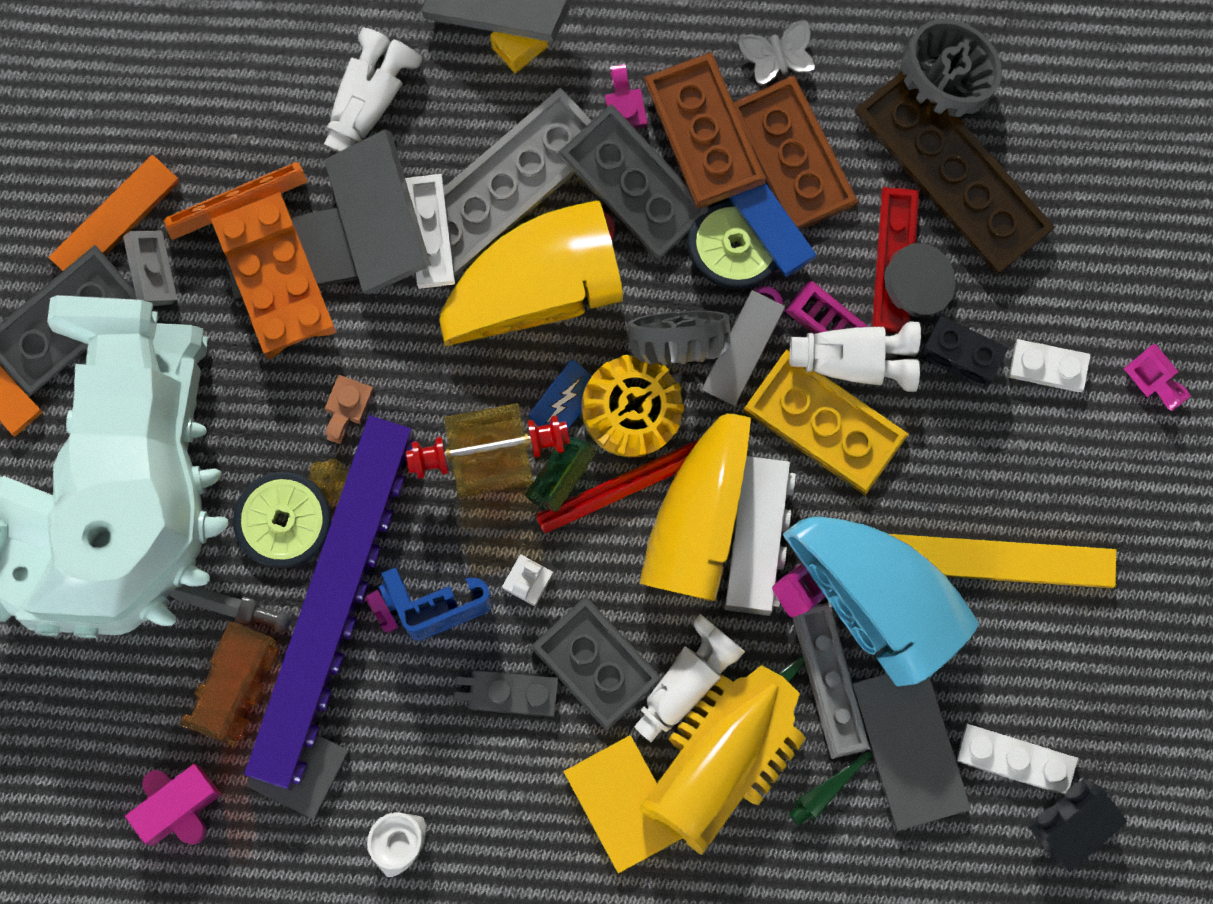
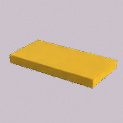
[743,350,909,496]

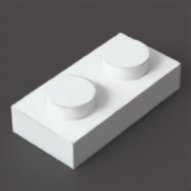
[1009,339,1090,393]

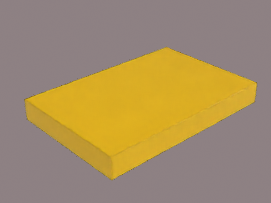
[563,735,683,874]

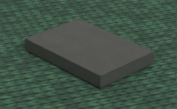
[530,596,662,731]

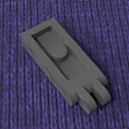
[453,671,558,717]

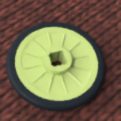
[688,201,778,289]
[233,472,331,568]

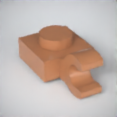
[325,375,374,445]

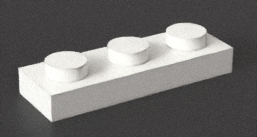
[405,174,455,289]
[956,724,1078,795]

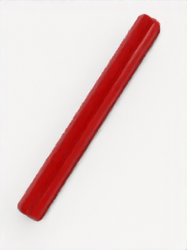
[536,439,699,533]

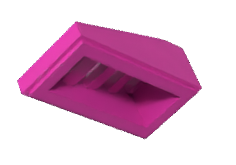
[784,281,868,334]
[772,563,825,618]

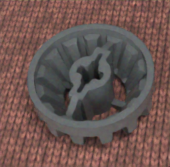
[900,19,1002,117]
[628,311,731,365]

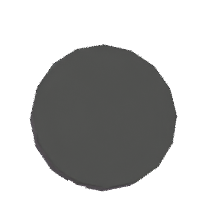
[884,243,956,317]

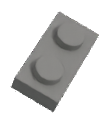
[123,231,177,306]

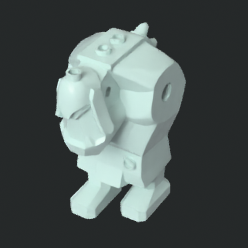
[0,295,228,638]

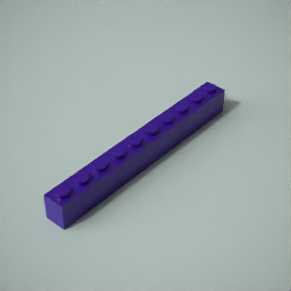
[244,415,415,791]

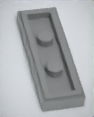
[702,290,785,407]

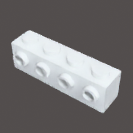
[725,456,796,616]

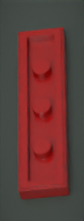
[871,187,919,334]

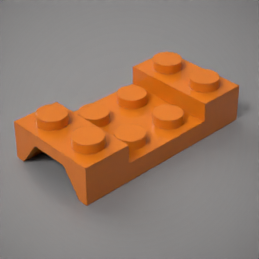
[211,192,337,360]

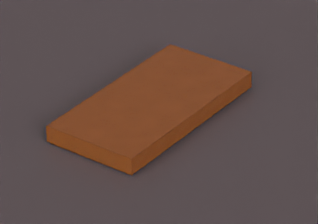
[644,52,766,209]
[733,75,858,231]

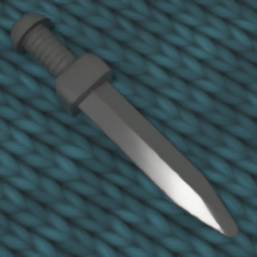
[170,584,291,633]

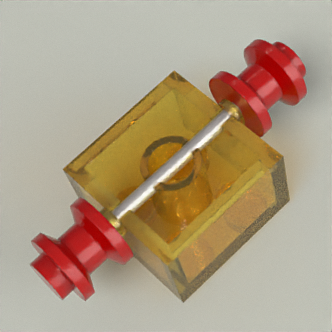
[406,403,570,498]

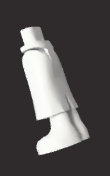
[323,28,423,153]
[789,322,921,392]
[634,614,745,742]

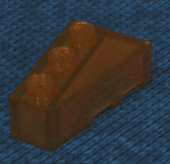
[179,621,279,748]

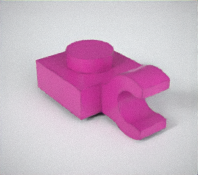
[605,64,648,129]
[1124,343,1191,411]

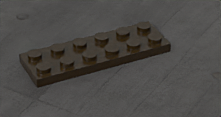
[854,72,1055,276]

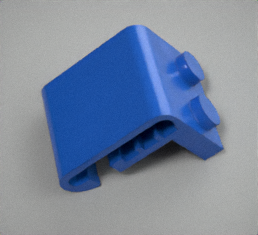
[379,567,493,641]

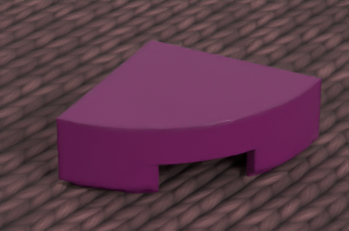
[366,590,399,634]

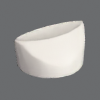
[367,812,426,877]

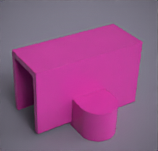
[125,764,222,846]

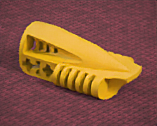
[639,665,806,855]

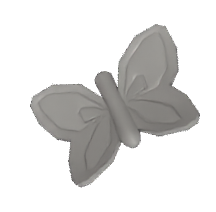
[738,20,815,85]

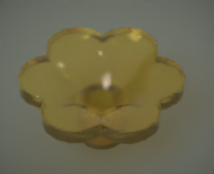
[308,458,349,503]

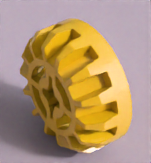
[581,355,684,457]

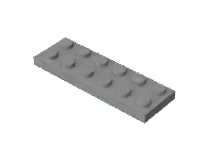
[444,88,591,278]

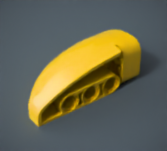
[439,200,623,346]
[639,414,751,601]

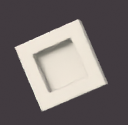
[502,554,554,606]

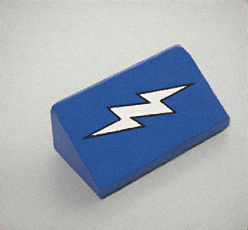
[527,359,592,430]

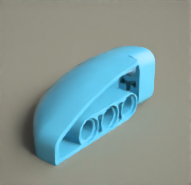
[783,516,979,686]

